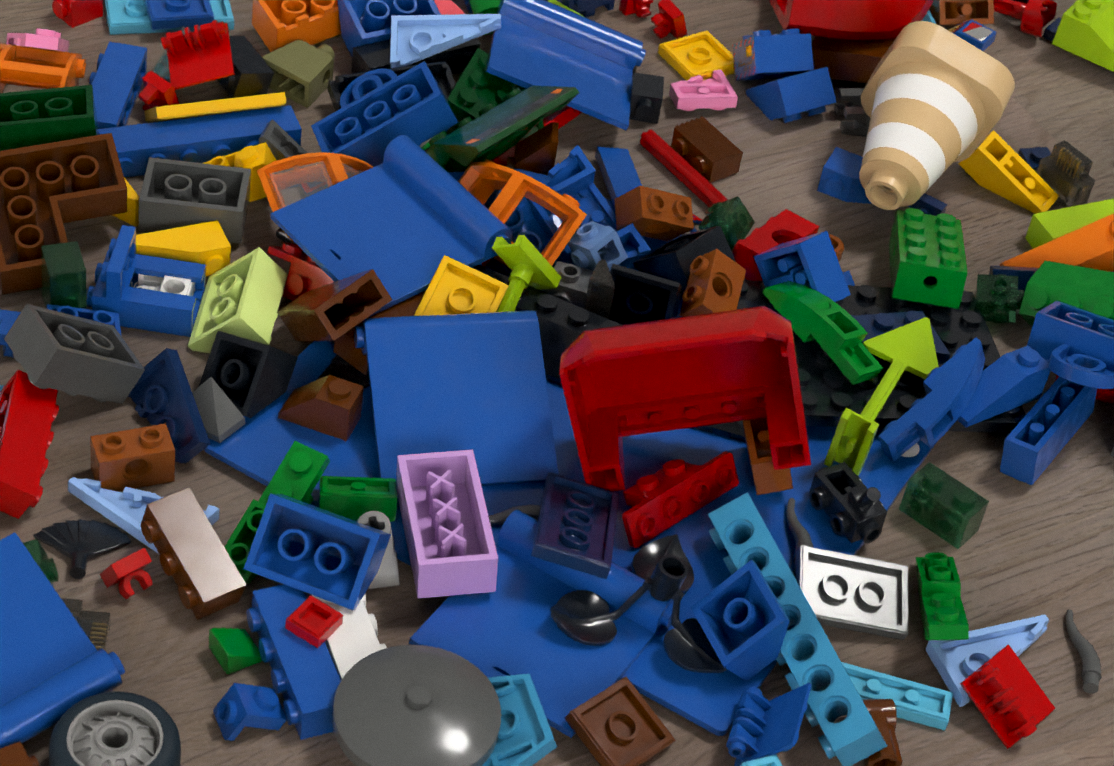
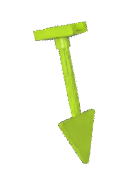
[492,235,562,312]
[824,317,939,476]

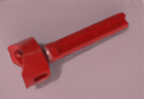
[993,0,1057,38]

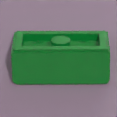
[319,476,397,522]

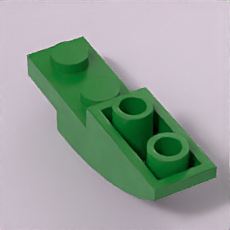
[762,281,883,385]
[225,441,330,584]
[916,552,969,640]

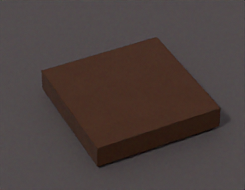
[565,676,676,766]

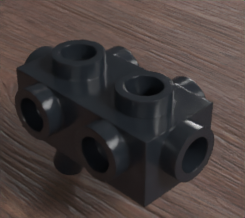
[809,462,887,543]

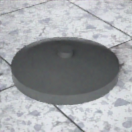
[332,645,501,766]

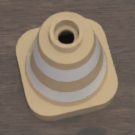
[859,21,1015,210]

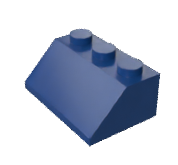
[337,0,441,57]
[243,493,391,610]

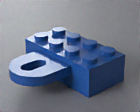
[311,61,458,174]
[1027,301,1114,389]

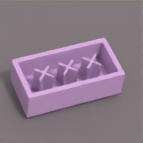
[396,450,498,599]

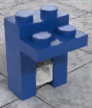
[87,225,206,337]

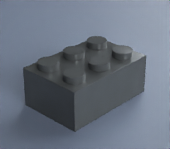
[139,157,251,243]
[4,304,145,404]

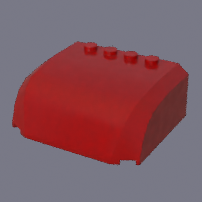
[769,0,934,40]
[560,306,811,491]

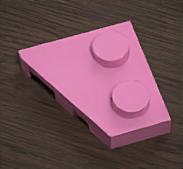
[6,28,69,52]

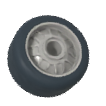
[49,692,181,766]

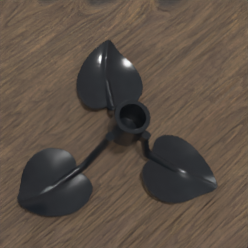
[550,534,728,673]

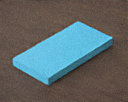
[103,0,234,35]

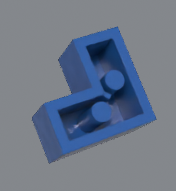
[754,231,851,303]

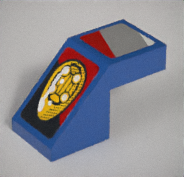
[947,20,997,51]

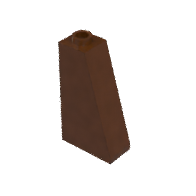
[812,36,896,83]
[277,269,392,341]

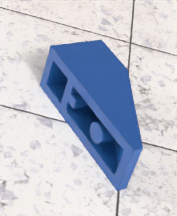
[817,147,910,207]
[957,346,1051,427]

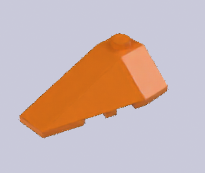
[1000,213,1114,272]

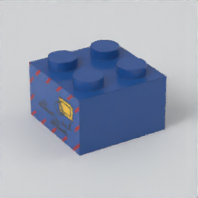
[733,29,814,81]

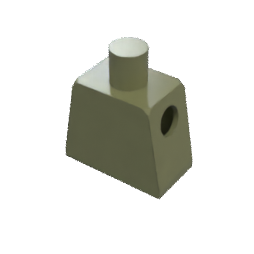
[262,40,335,108]

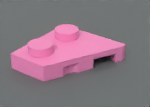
[669,70,738,111]

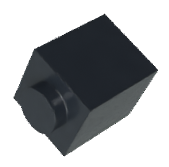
[629,72,664,124]

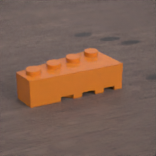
[252,0,341,52]

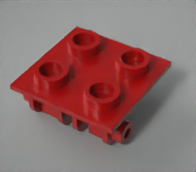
[161,20,235,90]
[960,644,1056,749]

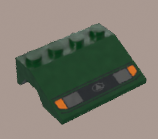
[426,86,579,172]

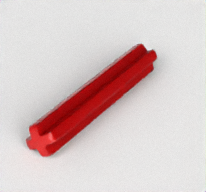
[640,130,728,213]

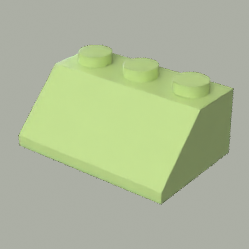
[188,247,287,353]

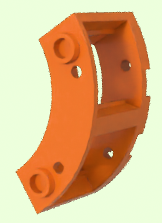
[0,43,86,93]
[458,160,587,268]

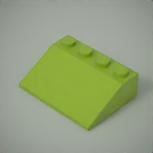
[1052,0,1114,72]

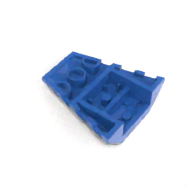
[499,145,651,276]

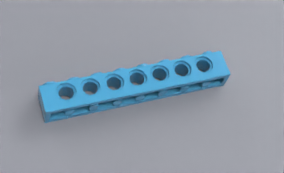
[708,492,887,766]

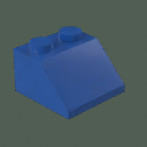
[745,67,836,123]
[690,560,790,681]

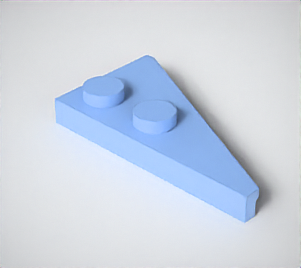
[390,14,501,68]
[68,477,220,555]
[925,614,1049,707]

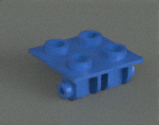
[726,683,812,766]

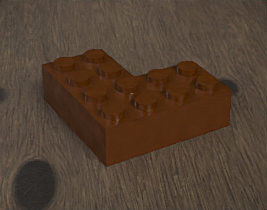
[0,133,127,295]

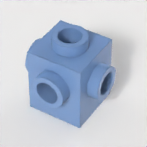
[568,221,628,277]

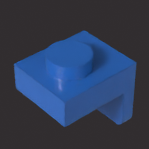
[213,683,287,741]

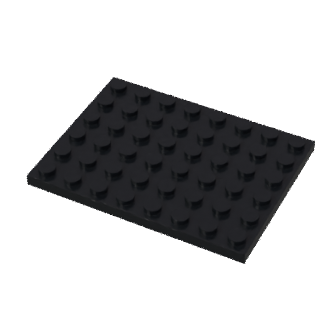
[737,280,1026,433]

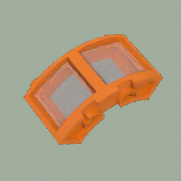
[257,152,373,243]

